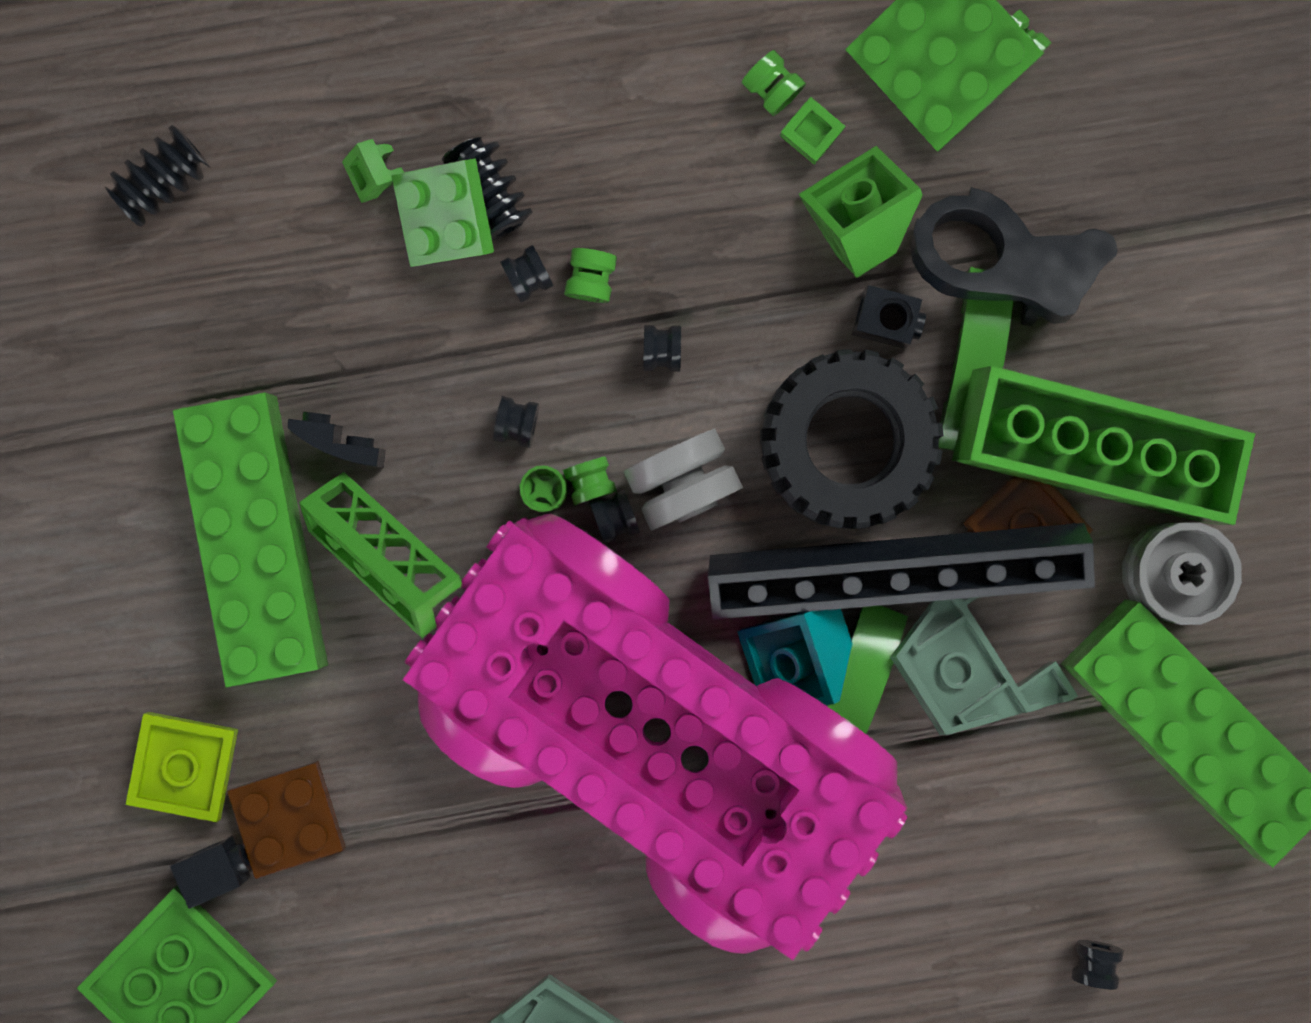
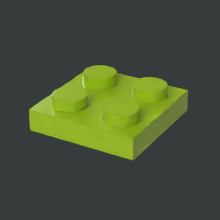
[126,712,238,822]

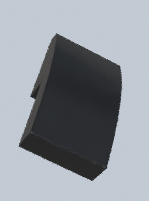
[287,412,386,468]

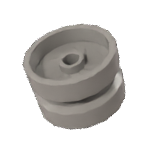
[623,428,743,531]
[1122,523,1242,625]

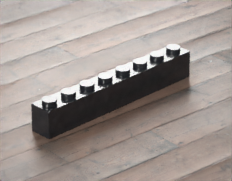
[708,523,1095,619]

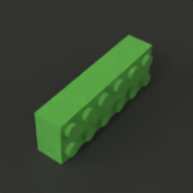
[952,366,1255,525]
[173,392,328,687]
[1061,599,1311,868]

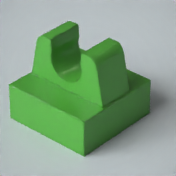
[342,139,404,203]

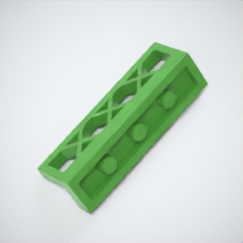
[299,472,462,638]

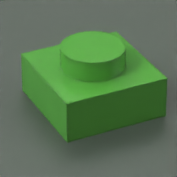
[780,97,846,165]

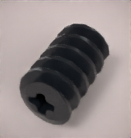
[105,125,211,227]
[442,137,533,241]

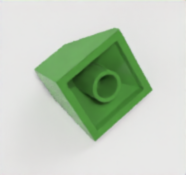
[799,146,923,278]

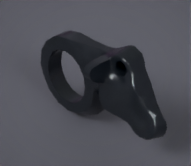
[910,187,1118,326]

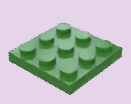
[845,0,1045,152]
[77,885,277,1023]

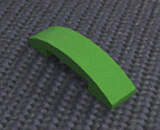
[938,267,1013,451]
[827,606,908,734]

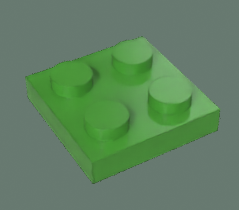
[391,158,494,267]

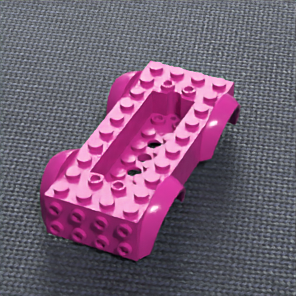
[403,514,907,961]

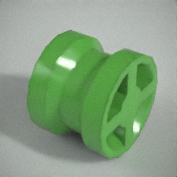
[563,456,617,505]

